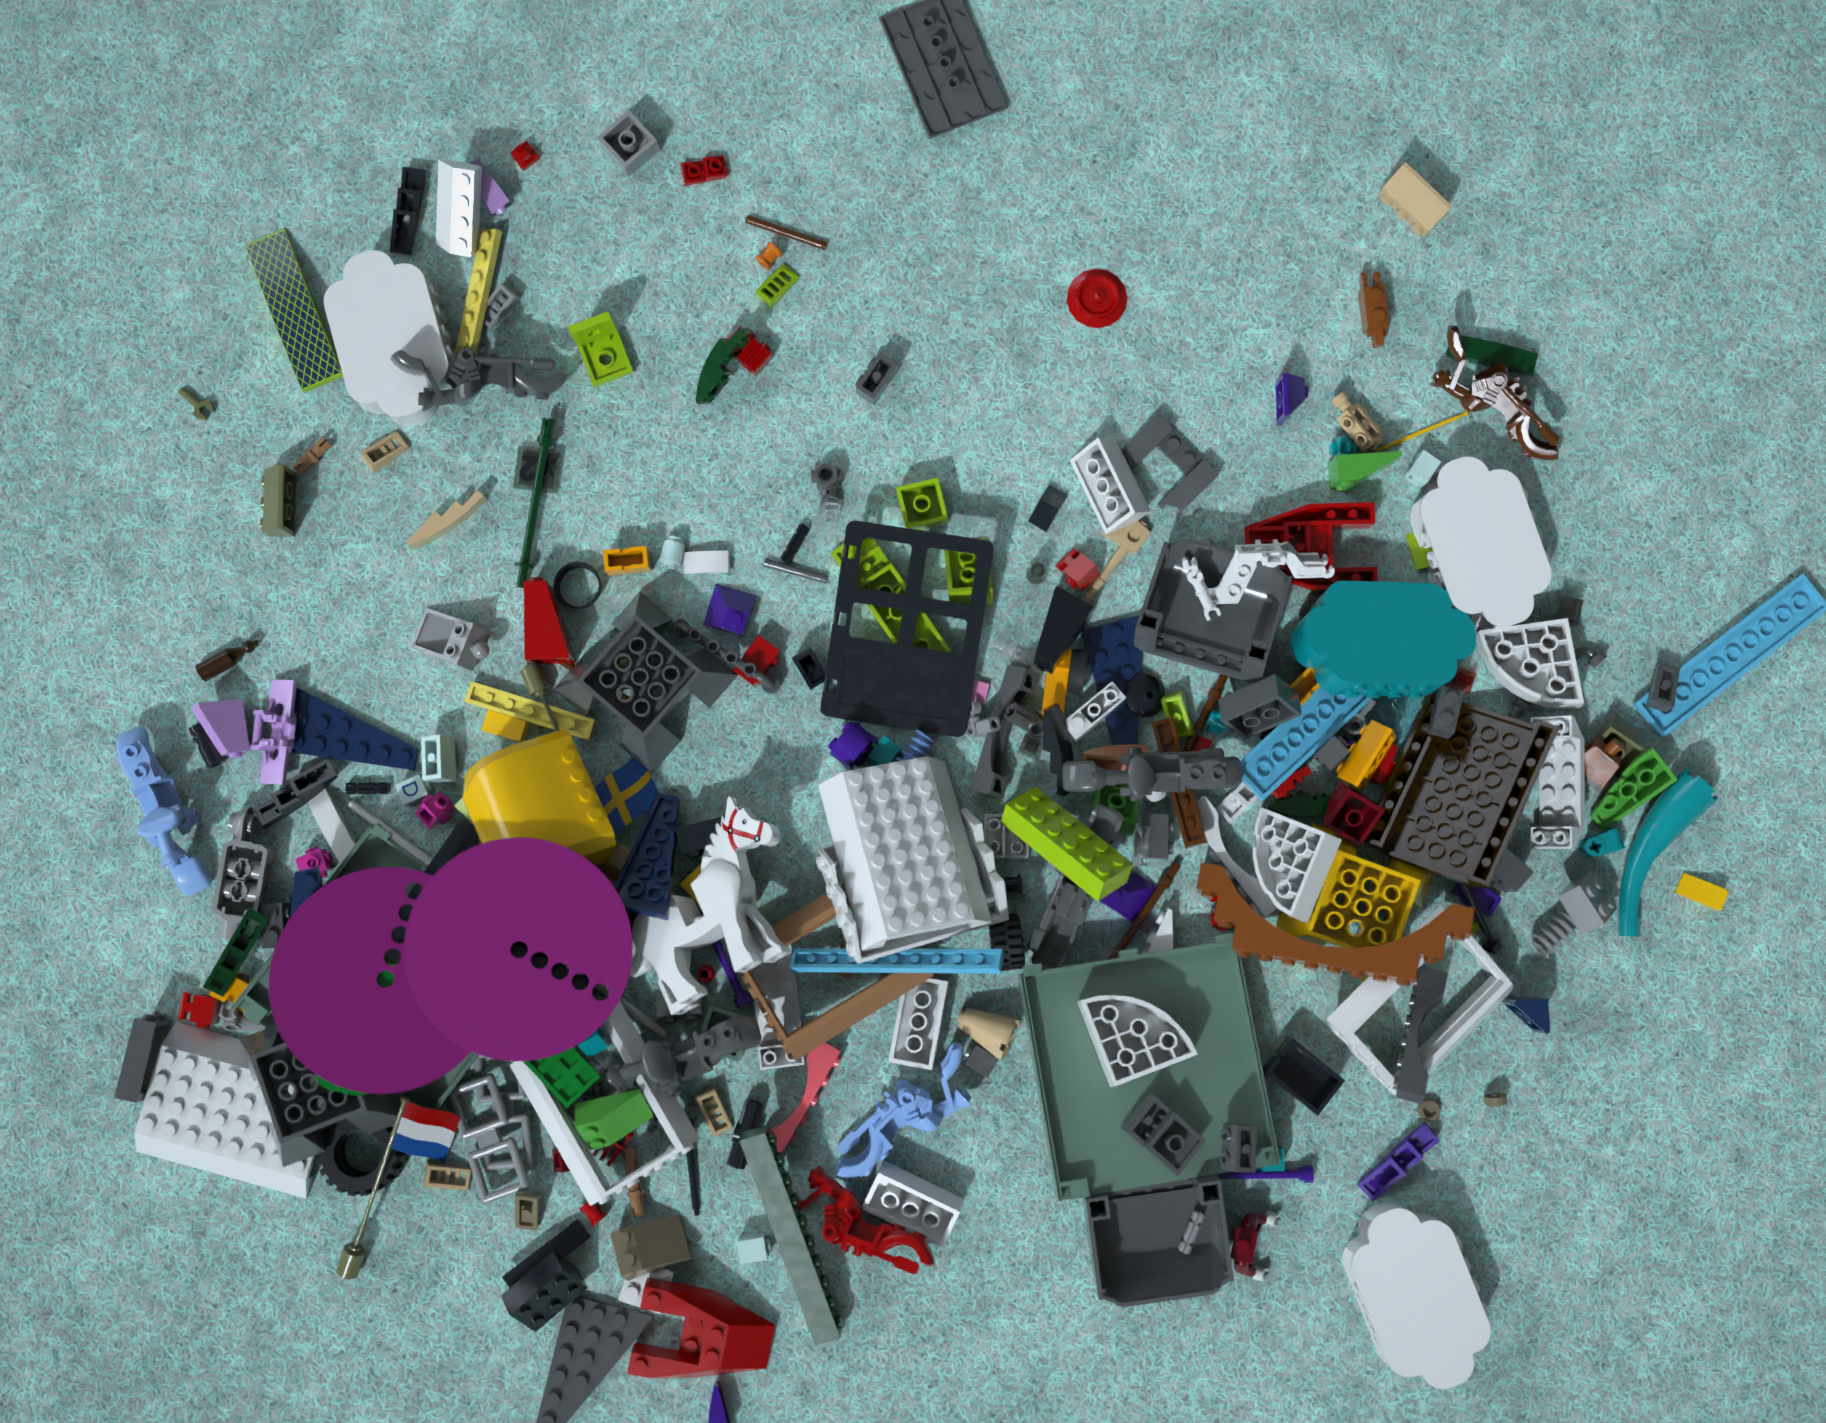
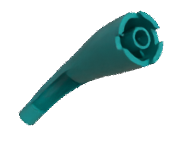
[1618,768,1719,937]

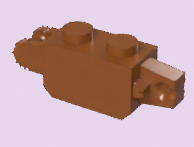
[1358,272,1390,348]

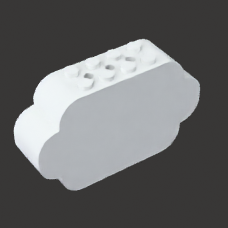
[324,250,457,427]
[1409,456,1552,630]
[1342,1202,1491,1389]

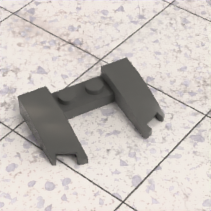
[1122,414,1219,514]

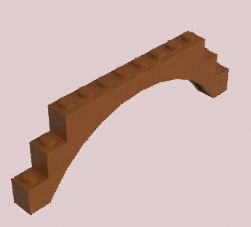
[1196,863,1474,986]

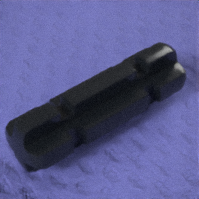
[781,523,809,564]
[345,782,390,795]

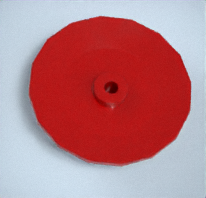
[1066,269,1128,328]

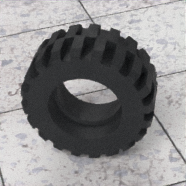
[316,1119,407,1196]

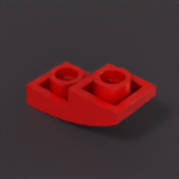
[680,155,728,186]
[1269,766,1312,798]

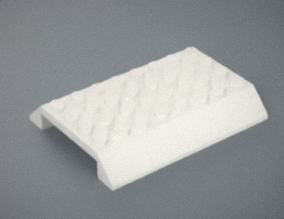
[818,756,992,951]
[134,1022,324,1199]

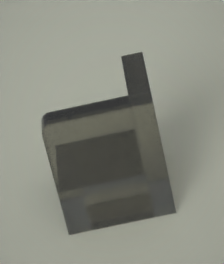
[1551,595,1583,628]
[1017,733,1043,762]

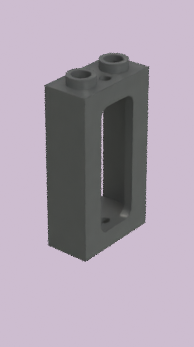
[114,1013,172,1103]

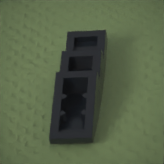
[390,166,426,255]
[1043,703,1074,797]
[254,759,338,829]
[501,1219,591,1288]

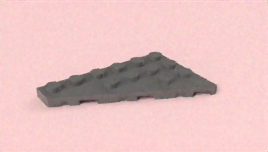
[536,1296,654,1423]

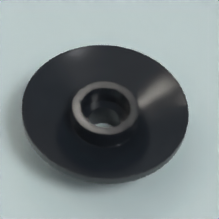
[1125,674,1165,717]

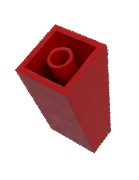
[523,577,576,664]

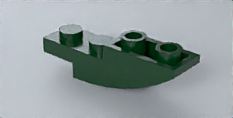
[696,328,753,405]
[1264,790,1335,817]

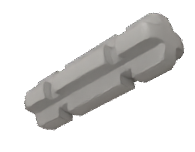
[1178,1210,1205,1254]

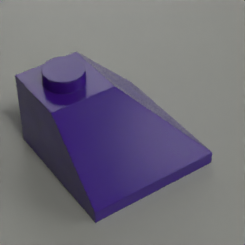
[1275,373,1308,426]
[703,584,757,637]
[1098,871,1156,922]

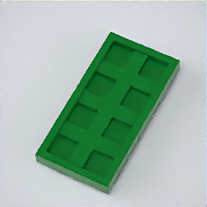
[523,1047,601,1108]

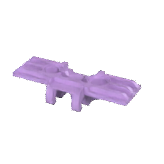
[249,680,297,785]

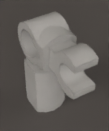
[966,702,1001,737]
[219,1006,266,1032]

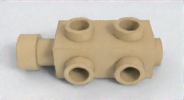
[1331,391,1385,452]

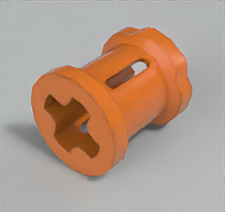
[754,242,783,271]

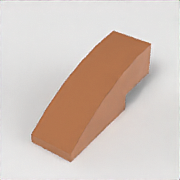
[1082,744,1149,771]

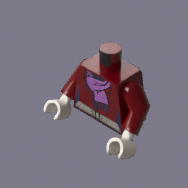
[1231,1210,1281,1282]

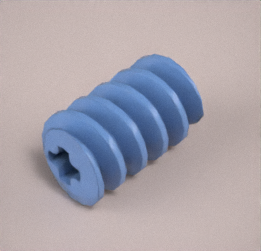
[894,729,936,762]

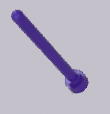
[699,909,753,1008]
[1217,1165,1314,1183]

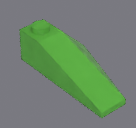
[1590,747,1678,831]

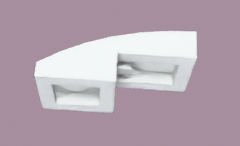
[684,551,730,575]

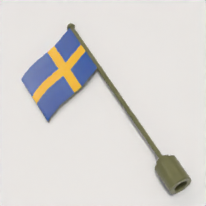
[520,663,658,836]

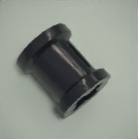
[1001,874,1022,894]

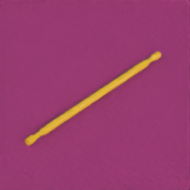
[1373,411,1469,453]

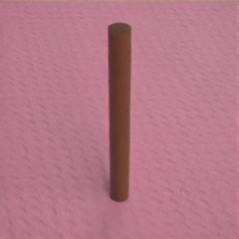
[745,215,827,250]

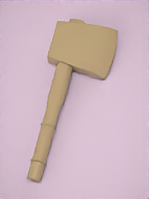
[1082,520,1151,603]

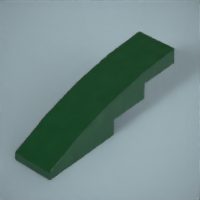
[1446,335,1538,375]
[203,908,269,997]

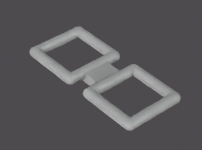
[474,1055,534,1170]
[448,1073,530,1204]

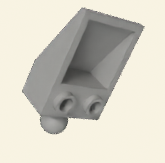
[410,608,490,671]

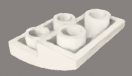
[984,814,1030,859]

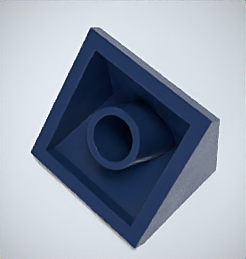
[1502,997,1550,1034]

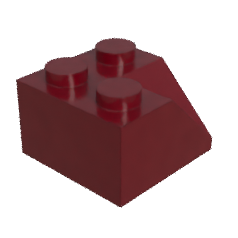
[1323,781,1385,847]

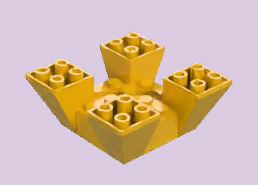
[1275,822,1434,981]

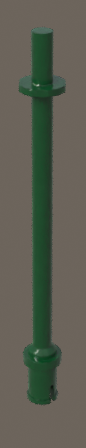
[514,418,556,589]

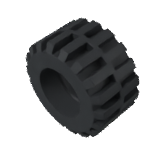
[988,913,1025,971]

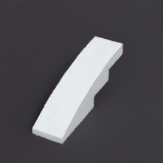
[1215,782,1257,825]
[308,788,356,864]

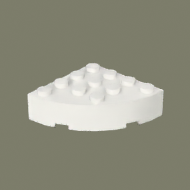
[1476,618,1584,709]
[1253,807,1342,923]
[1077,995,1198,1087]

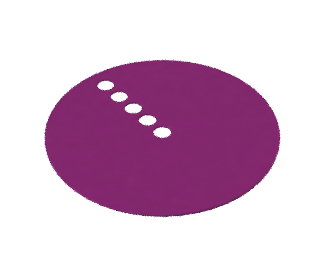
[404,837,633,1061]
[269,867,471,1094]

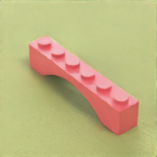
[771,1042,842,1157]

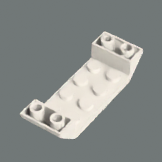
[1531,715,1585,849]
[751,944,805,1070]

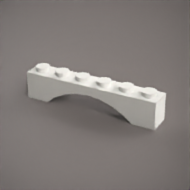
[1197,796,1277,917]

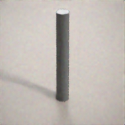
[763,558,828,584]

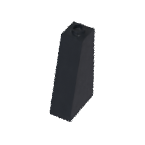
[1033,586,1094,674]

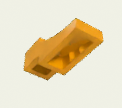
[1041,649,1071,716]

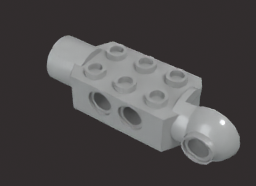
[212,806,275,940]

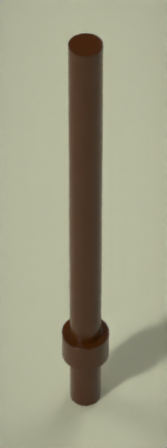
[1168,674,1228,793]
[1107,862,1181,960]

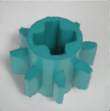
[1329,437,1357,457]
[1205,708,1229,735]

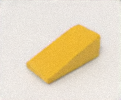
[481,710,529,742]
[1675,873,1729,911]

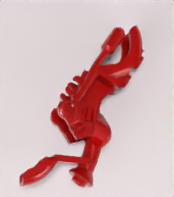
[799,1165,936,1275]

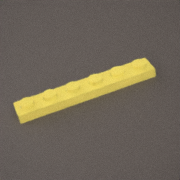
[455,229,502,354]
[464,681,596,741]

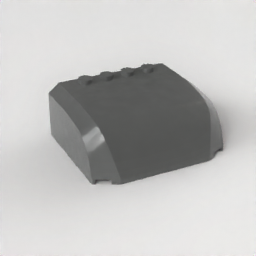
[1134,538,1292,682]
[1082,1174,1234,1307]

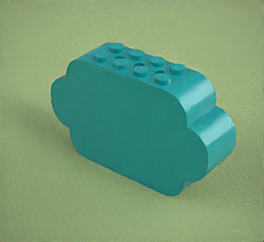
[1291,581,1476,699]

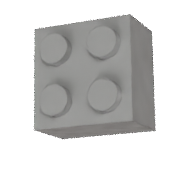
[597,110,660,177]
[1558,871,1618,934]

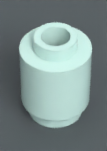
[659,536,685,569]

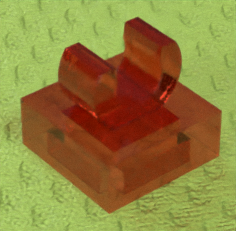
[1447,666,1477,694]

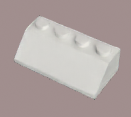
[436,159,482,257]
[1070,437,1151,534]
[888,977,950,1070]
[862,1160,964,1247]

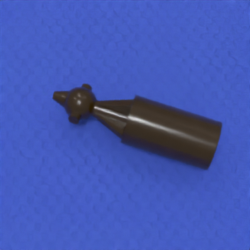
[195,640,259,682]

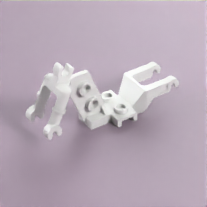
[1182,539,1335,621]

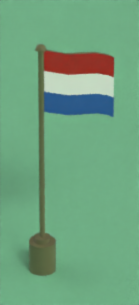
[336,1096,460,1279]

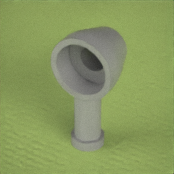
[1344,699,1377,736]

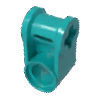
[1578,827,1625,858]

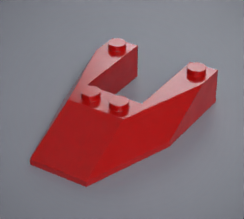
[1244,502,1378,591]
[627,1277,775,1378]

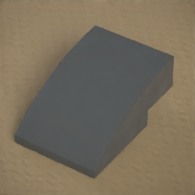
[1121,1093,1206,1176]

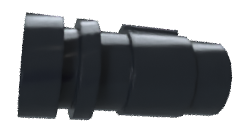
[188,723,224,769]

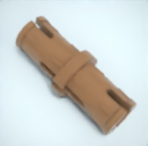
[291,436,332,476]

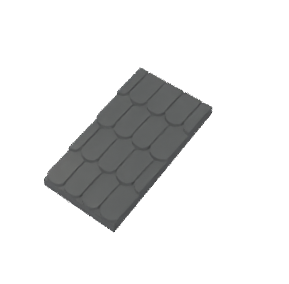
[879,0,1008,139]

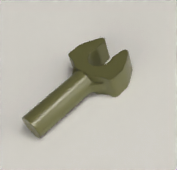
[178,387,215,421]

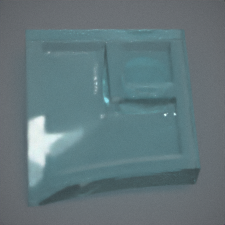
[1372,696,1422,746]

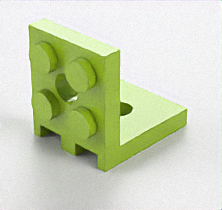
[568,311,634,388]

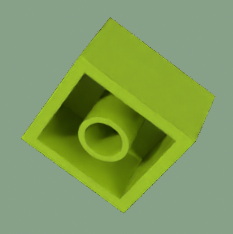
[896,477,948,530]

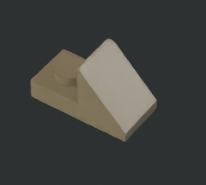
[515,1192,543,1231]

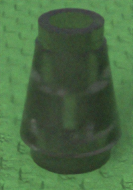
[1026,563,1047,584]

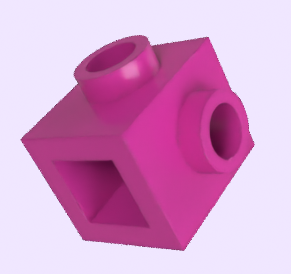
[415,791,455,830]
[295,847,334,878]

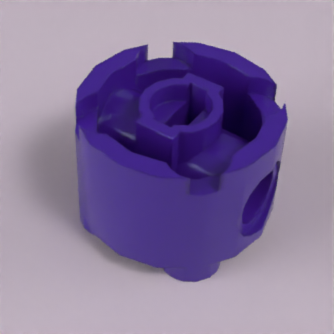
[828,721,878,771]

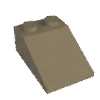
[610,1215,691,1281]

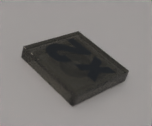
[513,446,562,494]

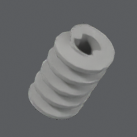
[1531,911,1579,959]

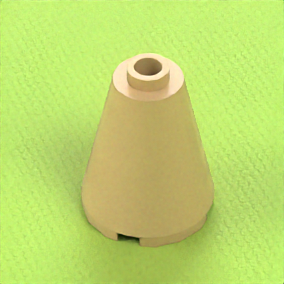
[956,1008,1021,1060]

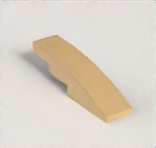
[406,490,488,549]

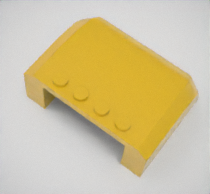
[462,729,616,866]

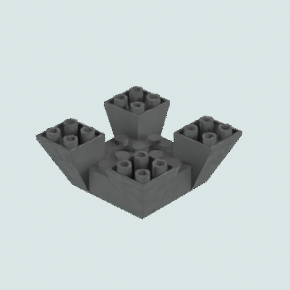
[554,592,738,774]
[239,1025,404,1167]

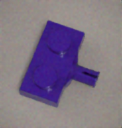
[1451,882,1502,917]

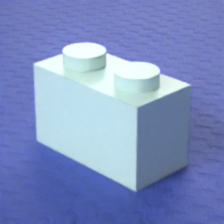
[421,734,456,783]

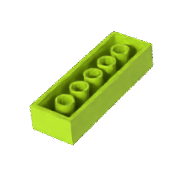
[1001,786,1133,902]

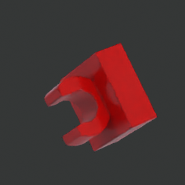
[510,140,540,171]

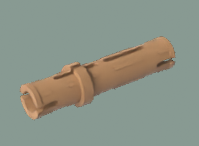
[622,1147,647,1217]

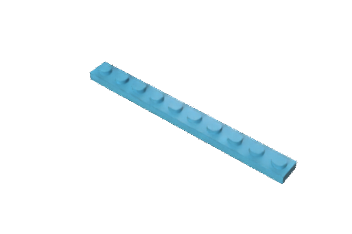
[789,948,1005,973]

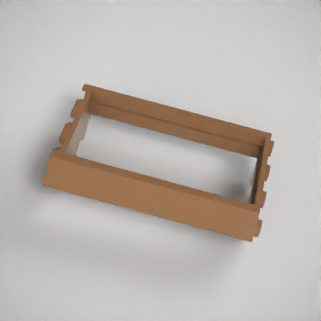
[738,883,934,1061]

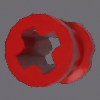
[579,1202,608,1227]

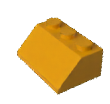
[1336,720,1397,792]

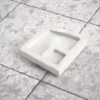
[618,1268,674,1314]

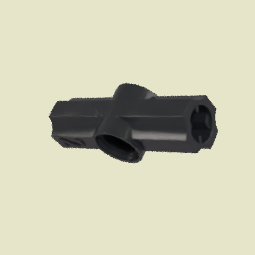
[726,1098,764,1170]

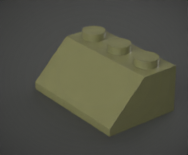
[260,464,297,537]

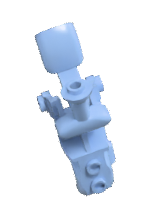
[116,727,212,895]
[836,1043,973,1178]

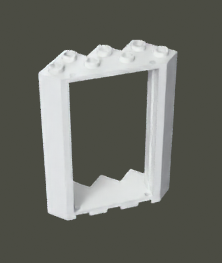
[816,808,1009,964]
[1327,905,1513,1102]
[510,1000,700,1206]

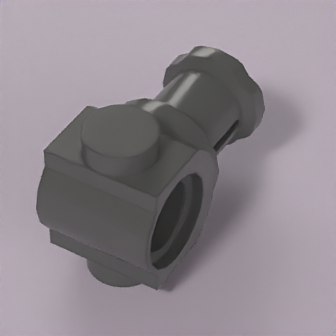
[811,463,842,509]

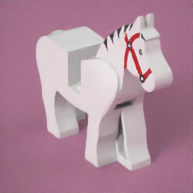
[630,796,791,1015]

